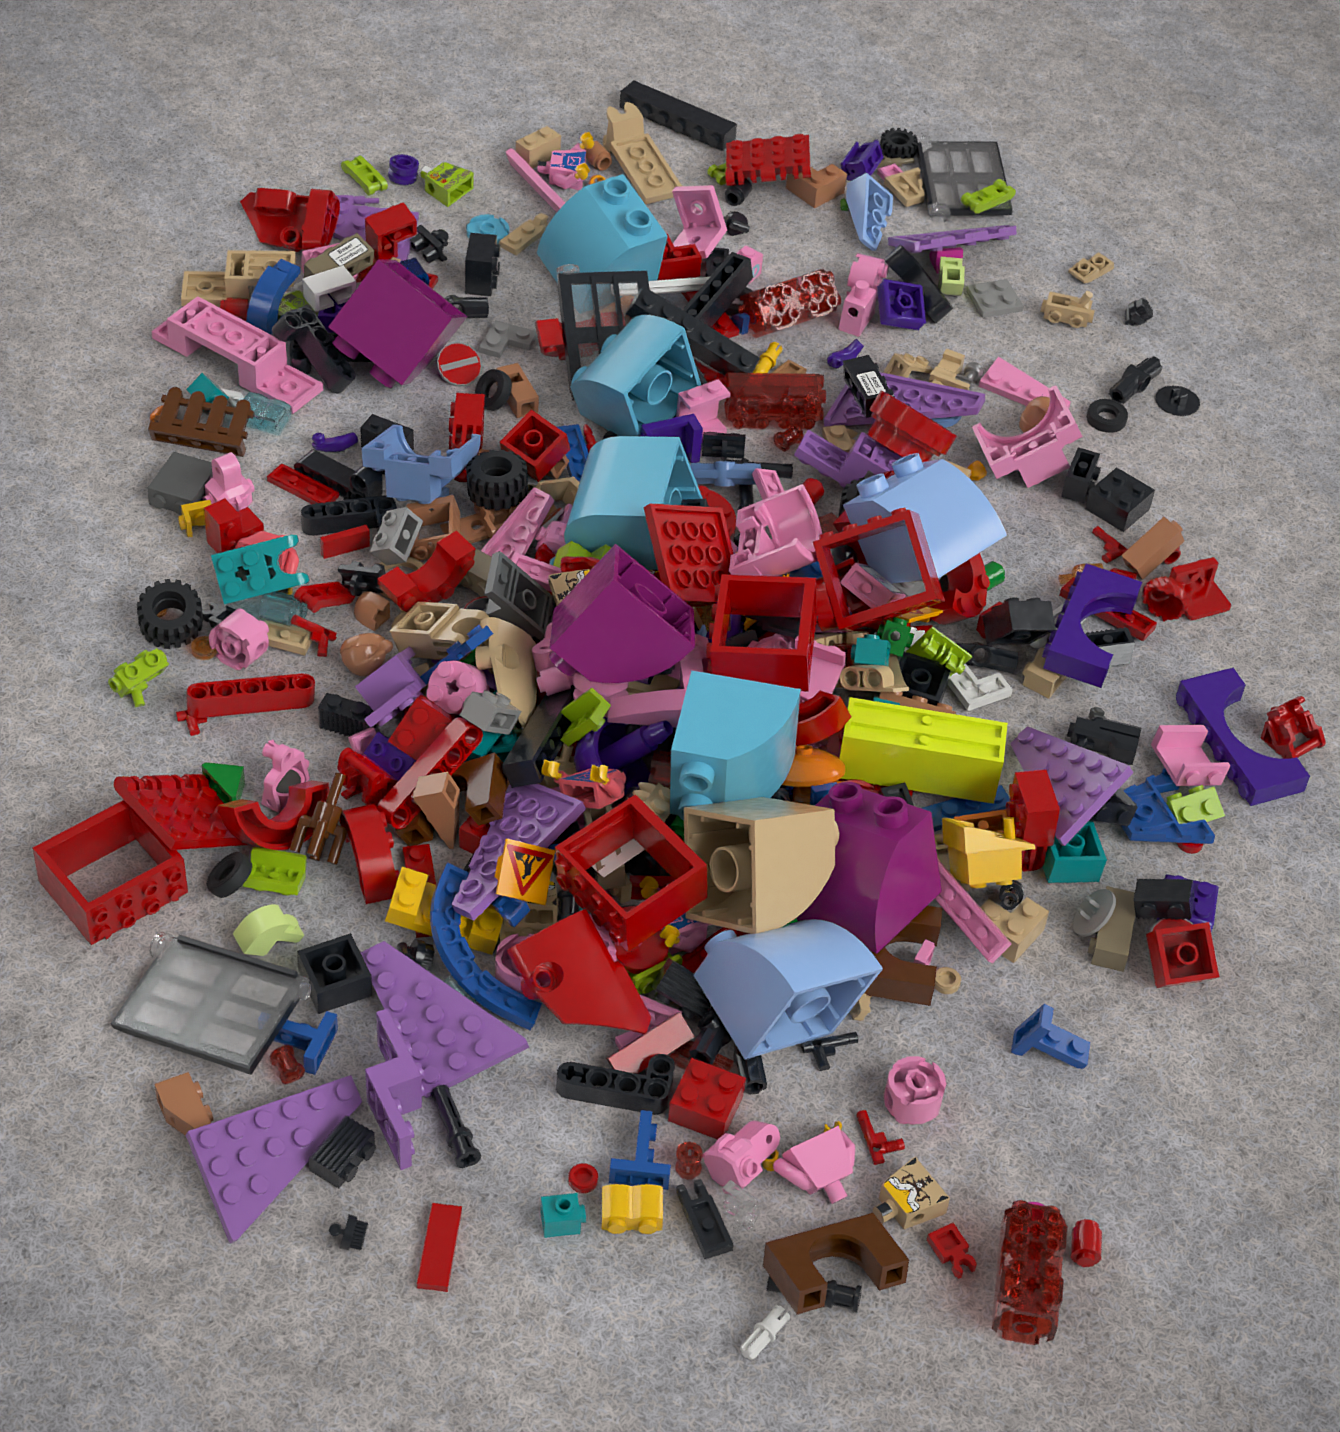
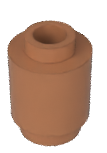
[585,141,612,171]

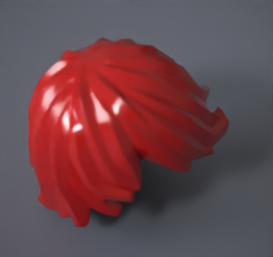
[1141,576,1188,622]

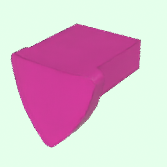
[929,247,963,274]

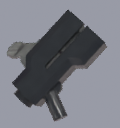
[1067,707,1142,765]

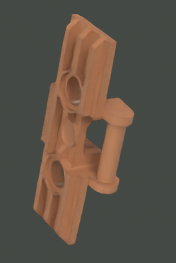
[440,502,557,544]

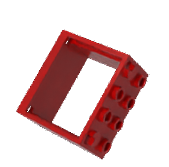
[813,507,945,632]
[706,574,817,692]
[555,794,708,952]
[32,800,188,945]

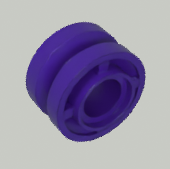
[388,154,419,185]

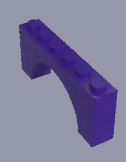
[1042,563,1142,688]
[1176,667,1310,806]

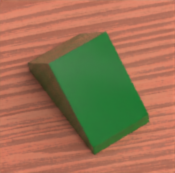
[201,762,245,803]

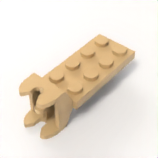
[603,102,682,205]

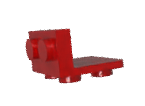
[1169,557,1231,620]

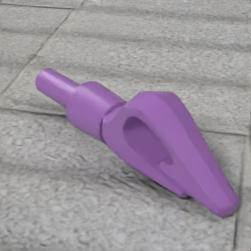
[336,195,379,205]

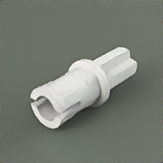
[740,1305,790,1360]

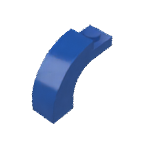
[246,259,301,335]

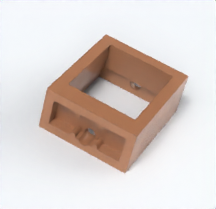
[406,495,460,561]

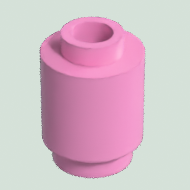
[536,666,573,696]

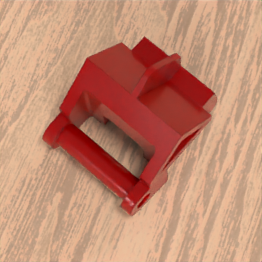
[1261,696,1326,759]
[337,747,398,807]

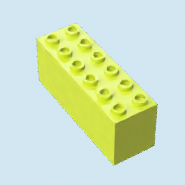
[839,697,1008,804]

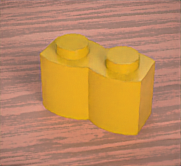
[602,1184,663,1234]

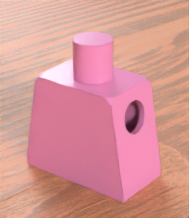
[839,280,877,337]

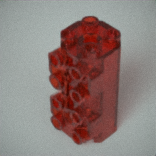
[739,268,842,338]
[724,373,826,430]
[991,1200,1068,1345]

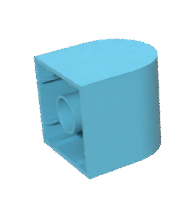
[564,436,703,570]

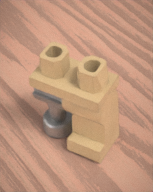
[929,348,983,391]

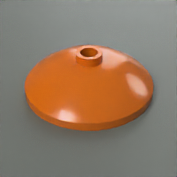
[782,745,846,787]

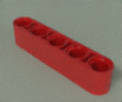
[186,673,315,718]
[377,717,483,829]

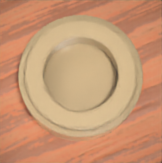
[935,967,961,994]

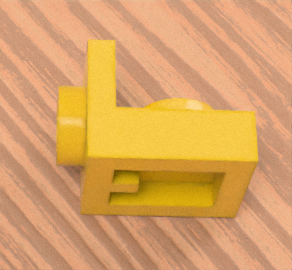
[178,500,211,538]

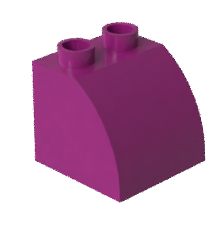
[329,260,467,389]
[549,544,695,683]
[796,782,942,953]

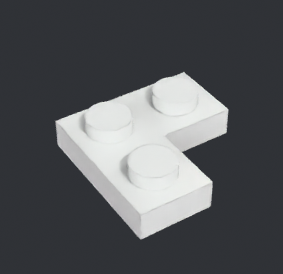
[948,663,1013,711]

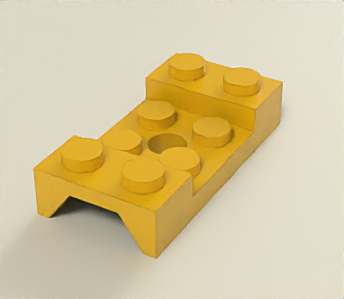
[385,867,503,955]

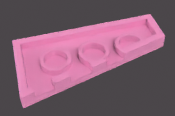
[979,357,1071,408]
[481,487,554,560]

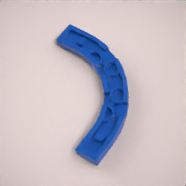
[417,624,493,685]
[430,862,542,1031]

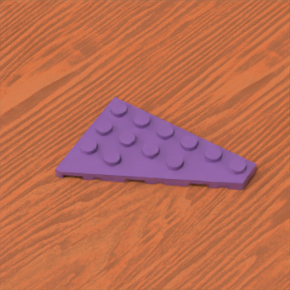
[360,941,530,1098]
[186,1075,363,1244]

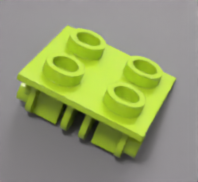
[905,626,972,677]

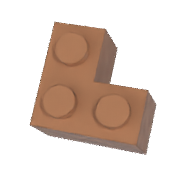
[786,164,847,208]

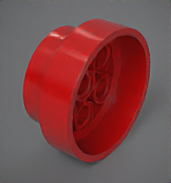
[867,390,957,462]

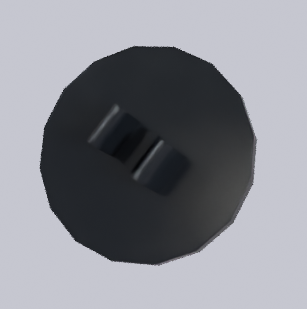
[1155,385,1200,416]

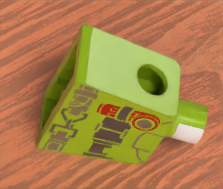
[420,162,474,207]

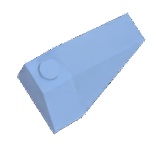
[846,173,893,251]

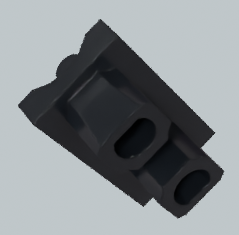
[410,224,449,263]
[702,432,746,460]
[338,561,386,596]

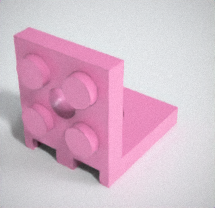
[672,185,727,259]

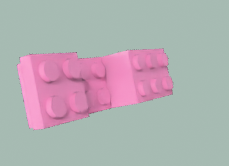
[152,296,323,414]

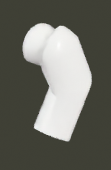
[221,388,245,407]

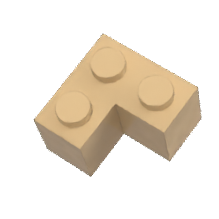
[980,897,1049,963]

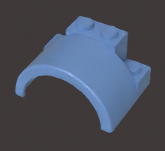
[362,425,481,504]

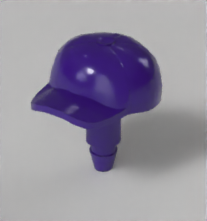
[574,717,673,799]

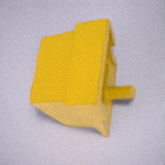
[942,817,1035,888]

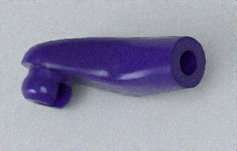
[827,338,864,369]
[312,432,358,452]

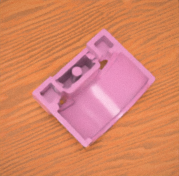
[972,385,1082,488]
[729,484,822,576]

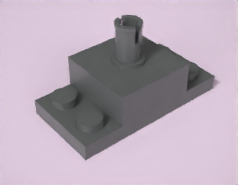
[483,551,556,641]

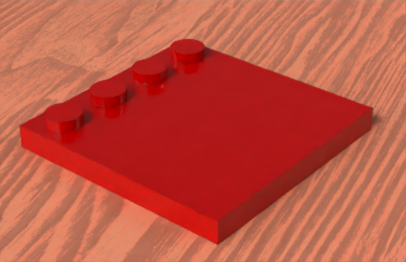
[643,503,734,605]

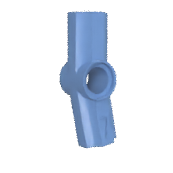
[690,461,761,486]

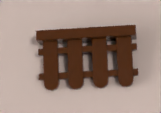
[148,387,255,457]

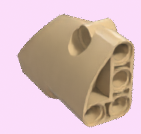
[475,617,537,737]
[814,631,909,692]

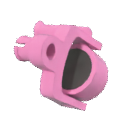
[261,739,310,813]

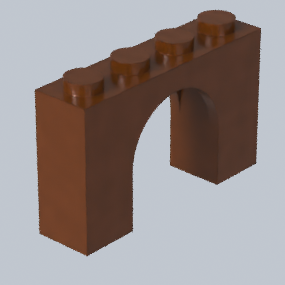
[395,752,507,846]
[864,905,943,1006]
[763,1213,909,1315]

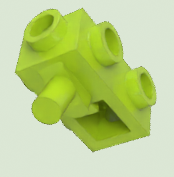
[108,648,169,708]

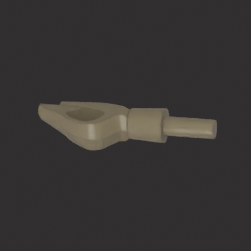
[877,156,915,168]

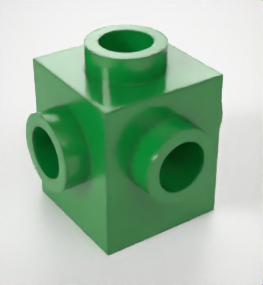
[877,617,915,657]

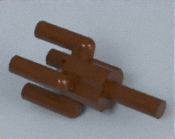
[289,772,348,865]

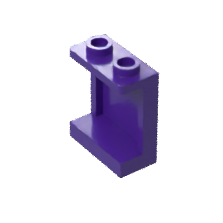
[638,413,703,463]

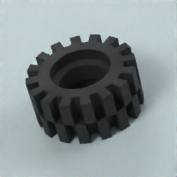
[880,128,918,159]

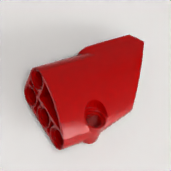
[240,188,340,252]
[507,909,652,1035]

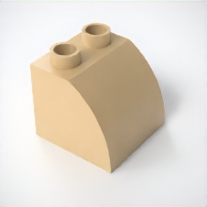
[684,797,839,934]

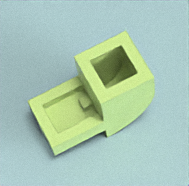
[938,257,965,296]
[232,904,304,956]

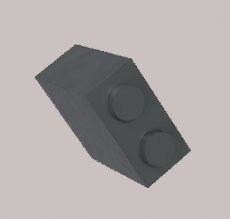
[147,452,213,515]

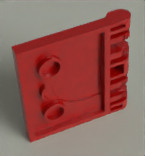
[725,134,811,186]
[113,774,248,850]

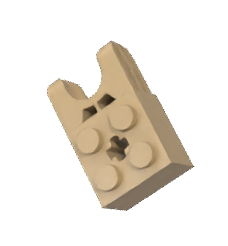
[390,602,489,661]

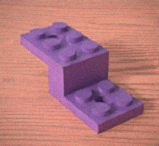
[794,430,902,488]
[355,646,426,728]
[365,1008,425,1170]

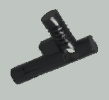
[801,1032,858,1071]

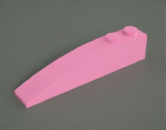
[608,689,687,727]

